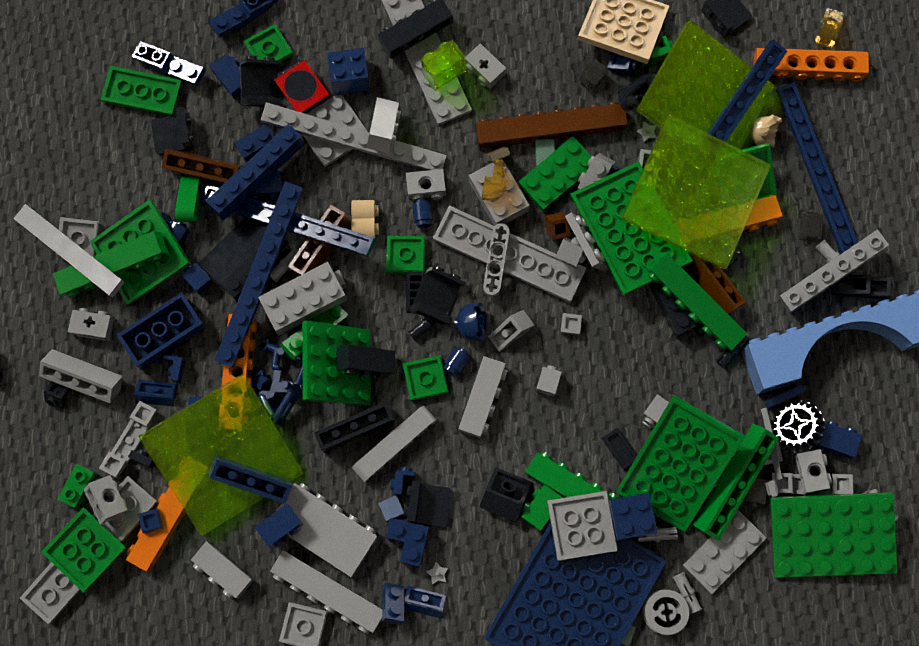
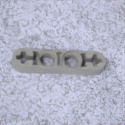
[483,223,509,297]

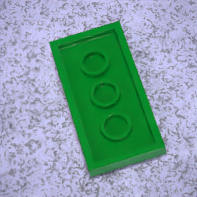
[101,66,183,116]
[517,136,591,211]

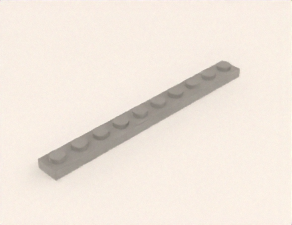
[261,102,447,171]

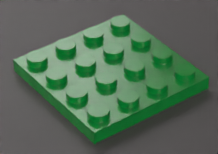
[89,199,191,305]
[302,321,371,406]

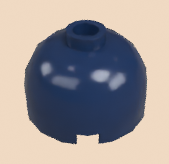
[454,303,487,341]

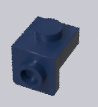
[390,467,416,496]

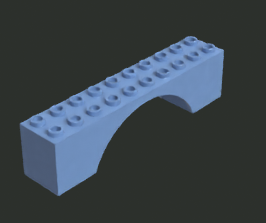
[741,290,919,395]

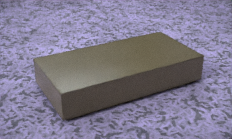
[484,147,510,162]

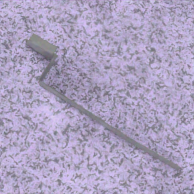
[761,408,782,497]

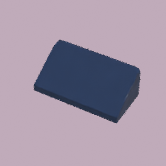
[134,380,177,407]
[404,586,446,619]

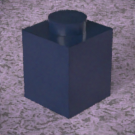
[182,262,214,295]

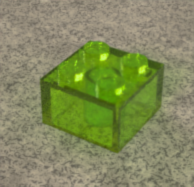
[421,39,465,91]

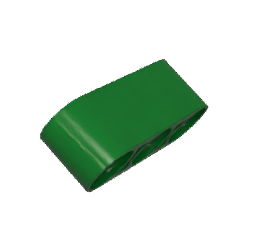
[175,175,202,222]

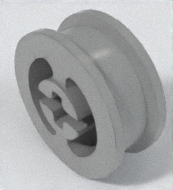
[643,590,689,635]

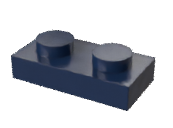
[382,582,404,625]

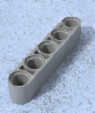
[352,405,437,483]

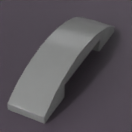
[99,401,157,478]
[772,473,853,495]

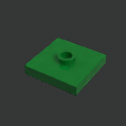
[244,24,294,62]
[386,236,425,274]
[403,355,448,401]

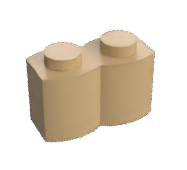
[351,200,379,238]

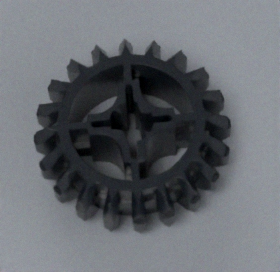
[771,400,826,454]

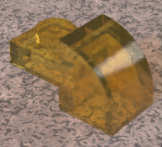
[815,8,844,48]
[482,159,508,201]

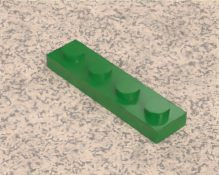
[280,305,349,360]

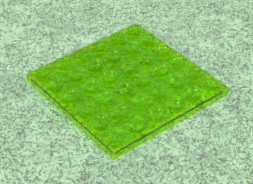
[636,19,775,170]
[621,115,771,269]
[139,374,303,536]

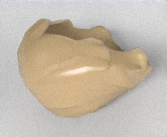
[749,114,782,148]

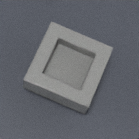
[560,313,582,335]

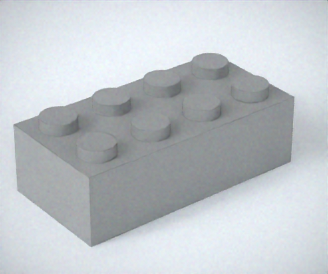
[258,262,347,335]

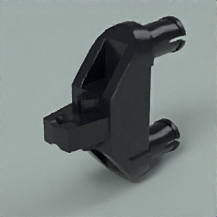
[617,74,671,111]

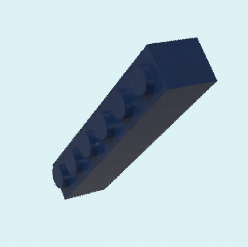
[206,124,304,221]

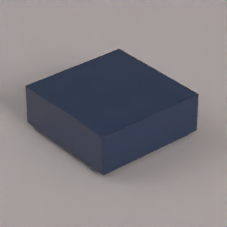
[138,509,163,534]

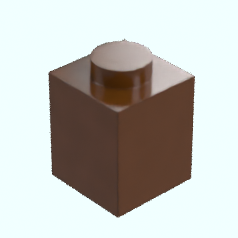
[544,212,571,240]

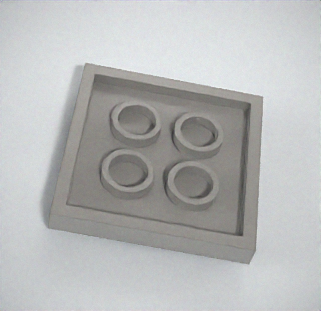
[302,95,368,168]
[565,212,609,271]
[547,491,617,561]

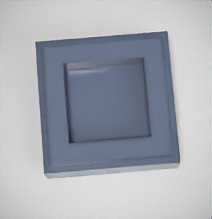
[378,495,404,522]

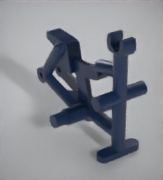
[254,337,303,427]

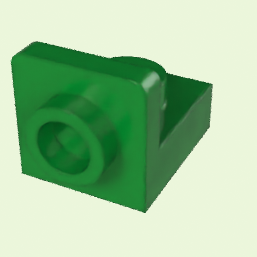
[649,36,674,65]

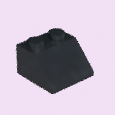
[479,467,532,522]

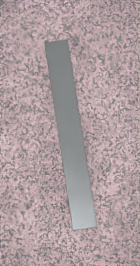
[13,204,125,298]

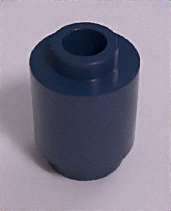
[412,199,433,228]
[443,347,470,377]

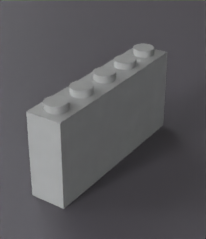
[276,483,378,578]

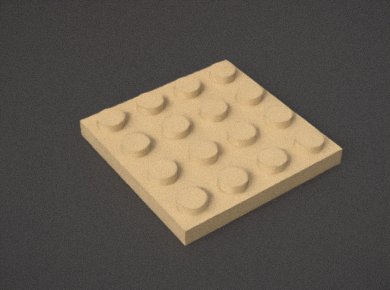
[577,0,669,64]

